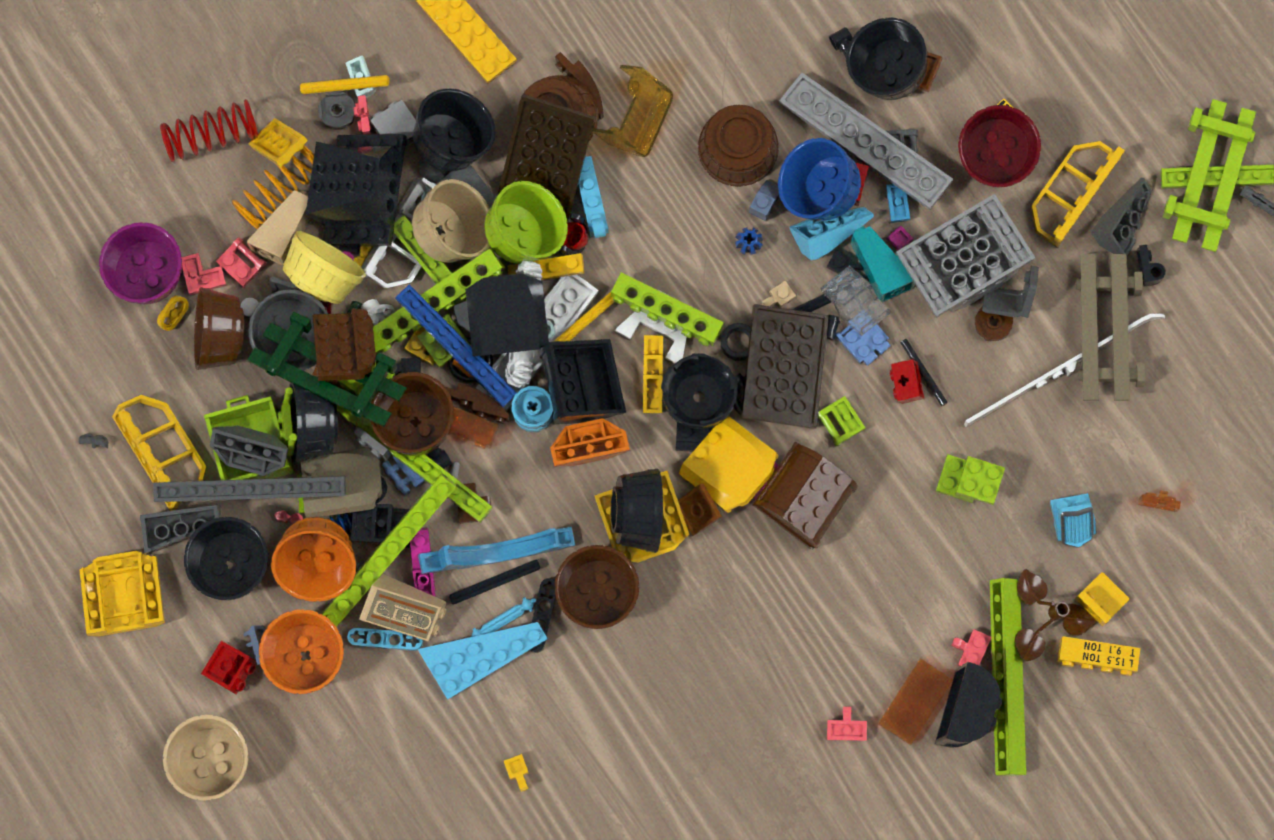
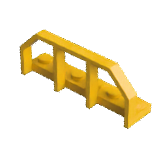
[1031,141,1125,248]
[112,395,206,511]

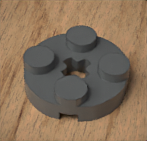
[318,91,356,129]

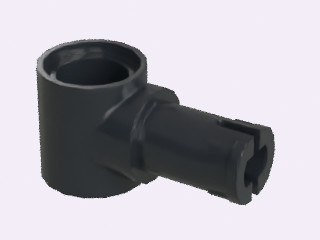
[829,27,853,57]
[428,447,452,469]

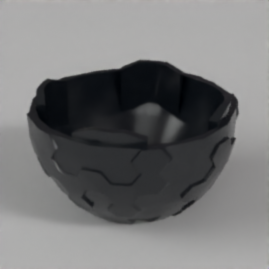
[661,353,738,429]

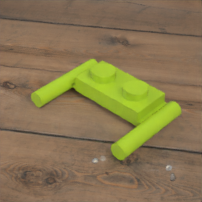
[278,387,297,456]

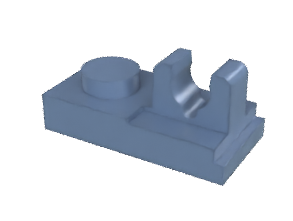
[243,625,265,665]

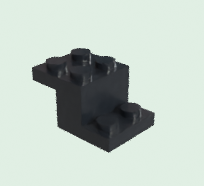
[351,503,411,549]

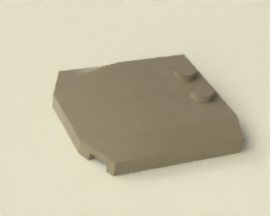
[301,448,382,518]

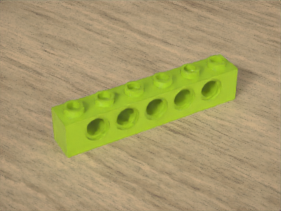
[611,272,724,347]

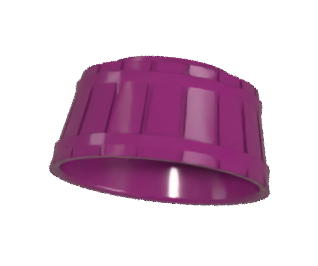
[99,222,182,304]

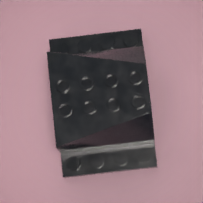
[306,134,407,246]

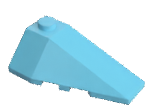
[789,207,874,260]

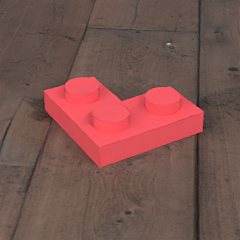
[182,253,227,295]

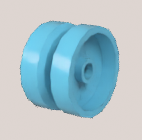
[512,386,554,432]

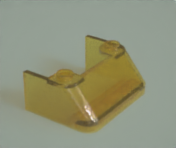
[592,65,673,157]

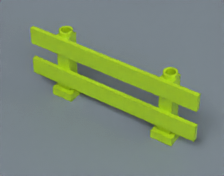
[1162,99,1256,252]

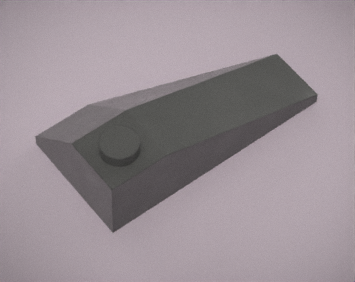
[1091,178,1152,258]

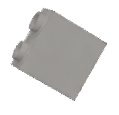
[370,100,416,147]

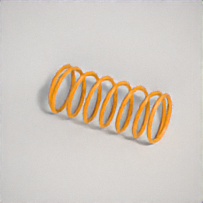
[232,145,314,229]

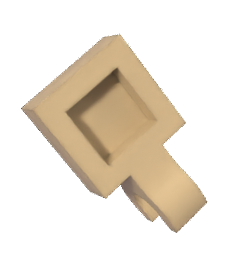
[761,281,796,308]

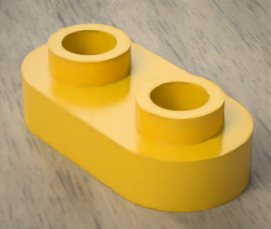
[157,295,189,331]

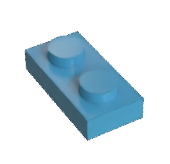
[886,184,910,223]

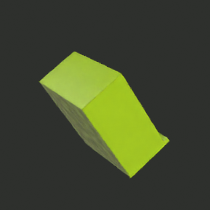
[204,395,294,480]

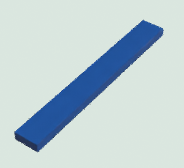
[395,284,517,407]

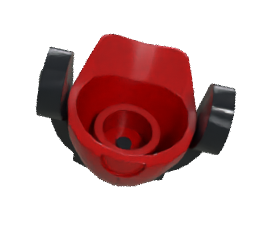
[559,213,589,255]

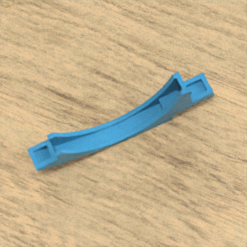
[418,527,575,574]

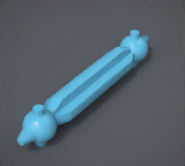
[471,597,537,637]

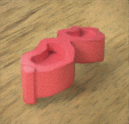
[274,510,303,525]

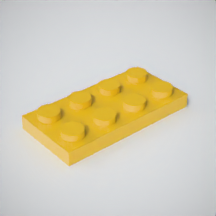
[248,118,308,167]

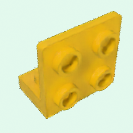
[1075,572,1129,627]

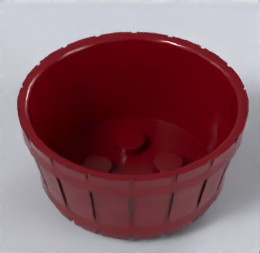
[958,105,1041,187]

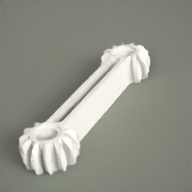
[505,261,542,387]

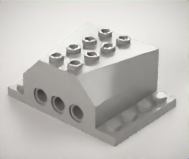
[896,194,1035,317]

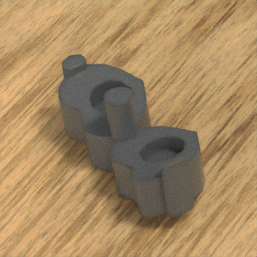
[79,433,109,449]

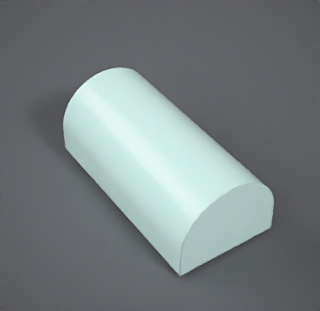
[345,55,376,97]

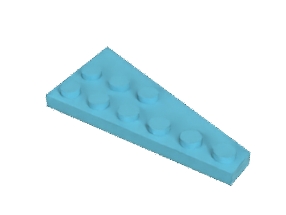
[418,622,548,700]

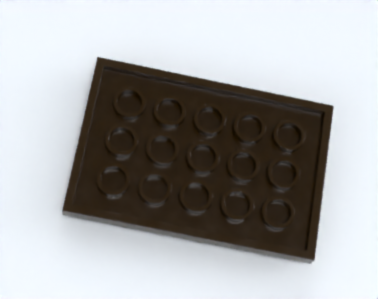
[498,94,596,221]
[741,304,829,429]

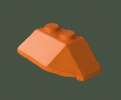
[550,418,630,467]

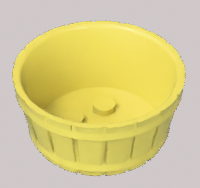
[283,231,366,304]

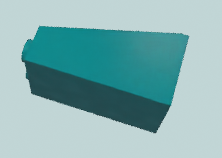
[850,226,915,304]

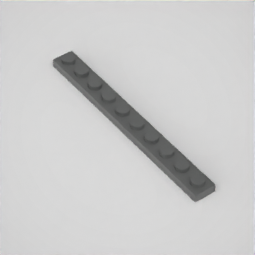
[153,476,346,502]

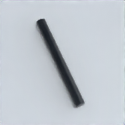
[900,339,948,407]

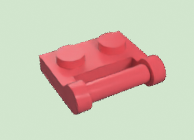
[216,237,267,288]

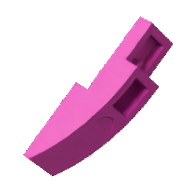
[410,527,436,597]

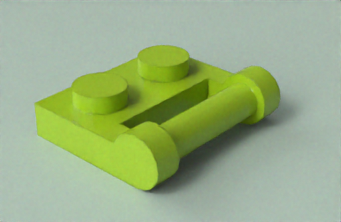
[818,396,865,447]

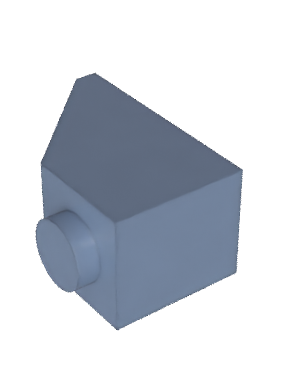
[749,180,779,221]

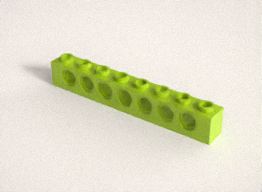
[373,248,505,353]

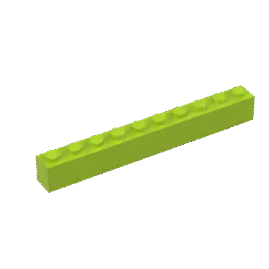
[990,578,1026,776]

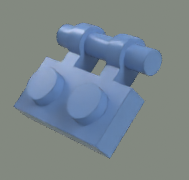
[382,456,425,496]

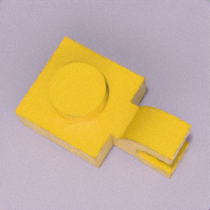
[504,754,529,792]

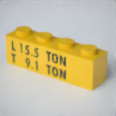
[1057,636,1140,676]

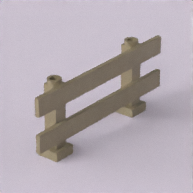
[1076,254,1145,401]

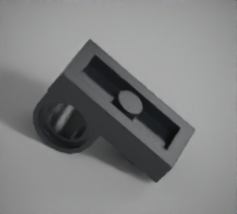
[1137,244,1166,286]

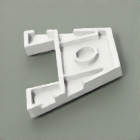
[615,290,689,364]

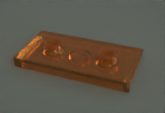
[878,658,953,746]

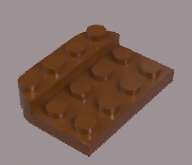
[312,309,376,381]

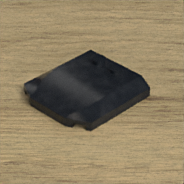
[465,274,549,356]

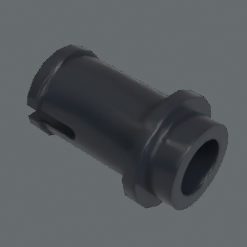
[826,315,841,340]

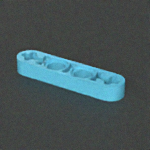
[347,628,423,651]

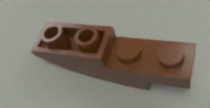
[555,52,604,119]
[444,383,510,424]

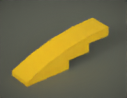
[643,335,663,413]

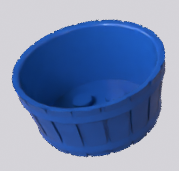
[778,138,861,220]

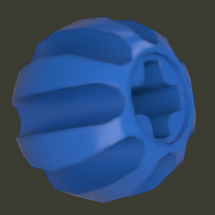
[735,227,763,255]

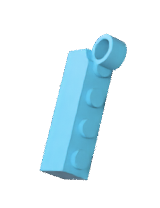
[578,156,608,238]

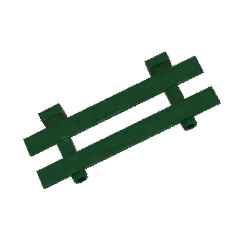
[247,311,407,427]

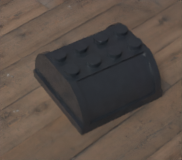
[539,339,626,424]
[935,662,1002,748]

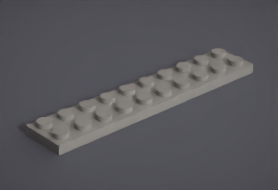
[779,73,953,210]

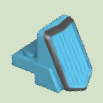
[1050,493,1096,548]

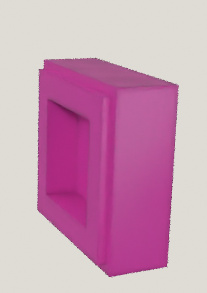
[886,226,913,251]

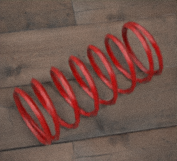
[160,99,258,163]

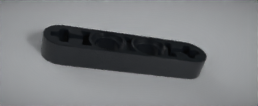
[530,578,556,653]

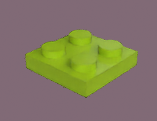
[417,314,471,368]

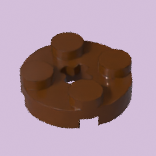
[975,306,1013,341]

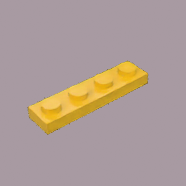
[508,253,585,280]

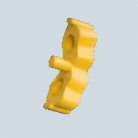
[353,246,372,267]

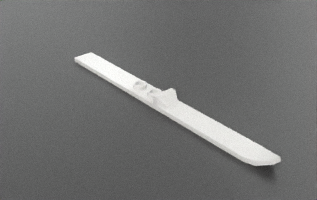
[964,314,1165,427]

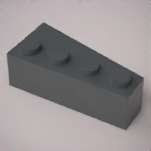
[140,505,222,554]

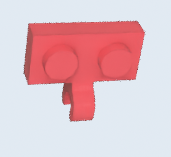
[353,95,371,135]
[951,629,991,666]
[827,707,867,741]

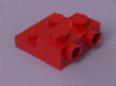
[201,640,256,695]

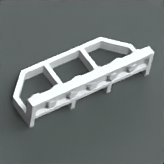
[361,177,442,288]

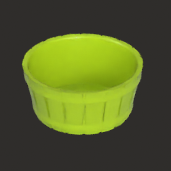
[484,181,568,264]

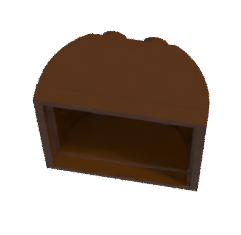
[753,442,858,550]

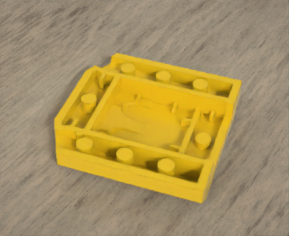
[679,416,779,513]
[594,471,689,563]
[79,551,165,637]

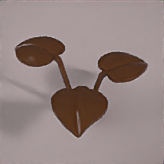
[1015,569,1097,661]

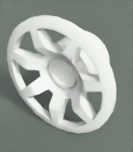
[361,299,396,326]

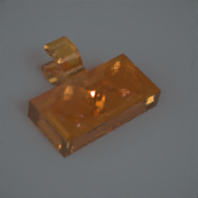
[1138,490,1181,512]

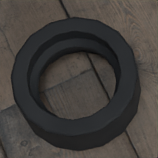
[721,323,751,361]

